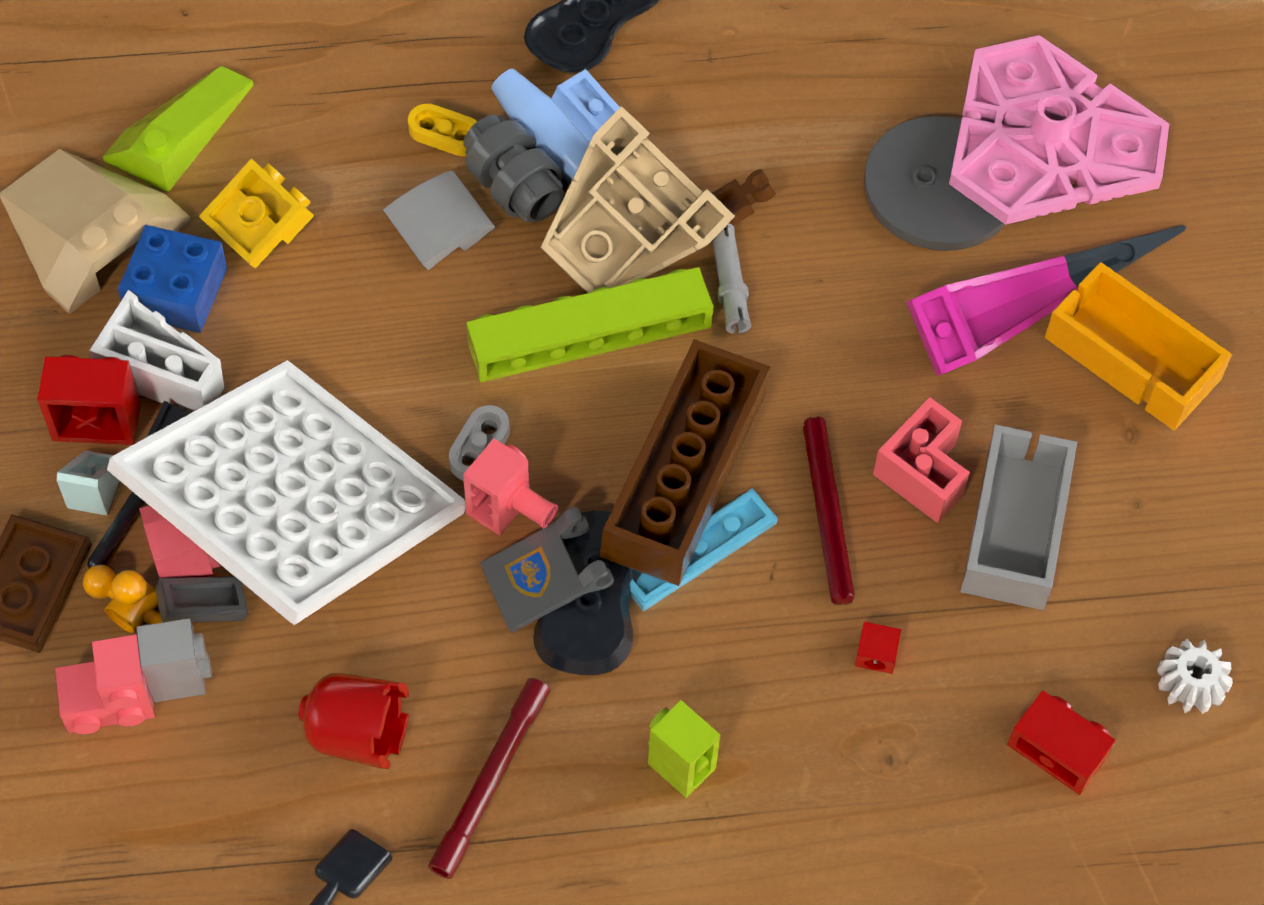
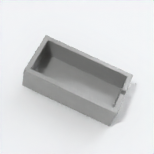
[960,424,1077,610]

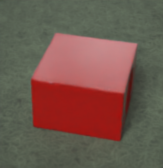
[855,621,902,674]

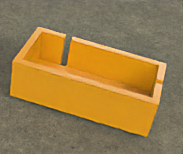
[1044,262,1232,431]

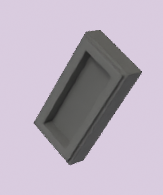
[155,576,249,623]

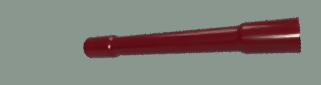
[428,678,551,879]

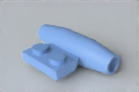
[491,69,620,185]

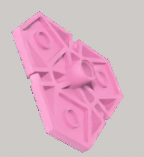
[949,35,1170,225]

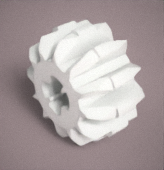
[1157,639,1233,714]

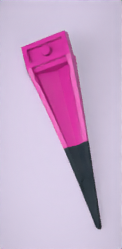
[906,225,1186,376]

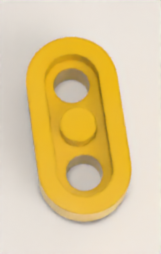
[408,104,477,156]

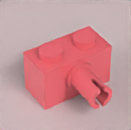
[463,438,558,536]

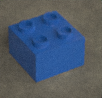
[118,225,227,333]

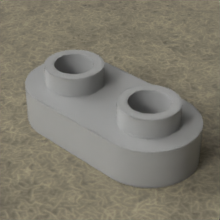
[449,405,510,481]

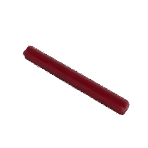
[803,416,855,605]

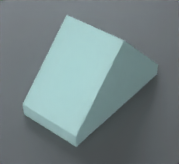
[57,450,119,516]

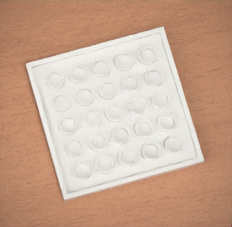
[107,360,466,625]

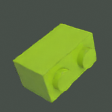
[648,700,720,798]

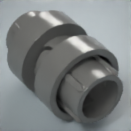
[464,115,564,223]

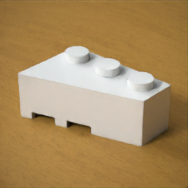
[90,290,224,413]

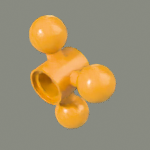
[83,565,162,634]

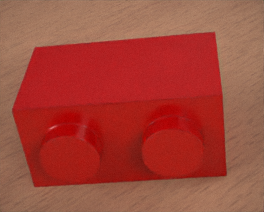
[1007,690,1116,795]

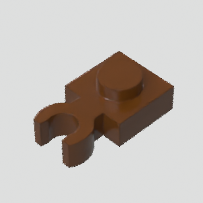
[712,169,776,231]

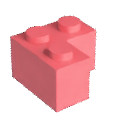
[873,397,970,523]
[139,505,220,578]
[55,634,155,734]

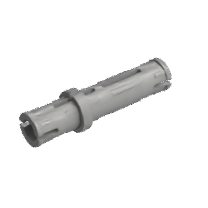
[712,223,751,334]

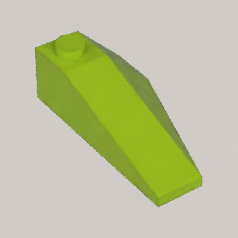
[103,66,254,193]

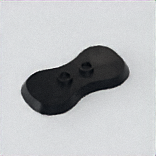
[524,0,659,75]
[533,511,642,675]

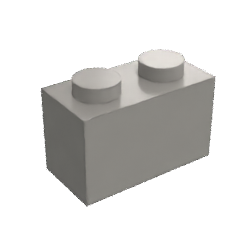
[137,618,212,703]

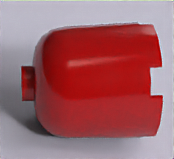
[298,673,409,769]

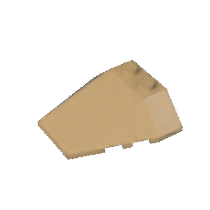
[540,106,735,293]
[0,149,191,314]

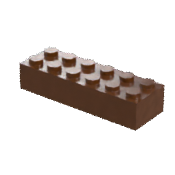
[600,339,771,586]

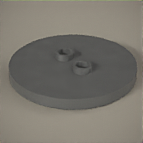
[864,116,1005,251]

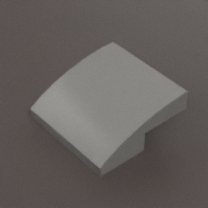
[383,170,495,270]

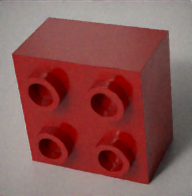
[37,355,141,445]

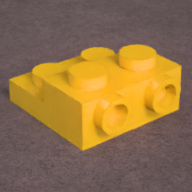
[198,158,314,269]

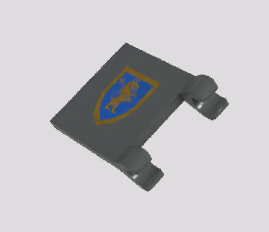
[480,507,614,633]

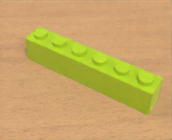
[466,267,713,383]

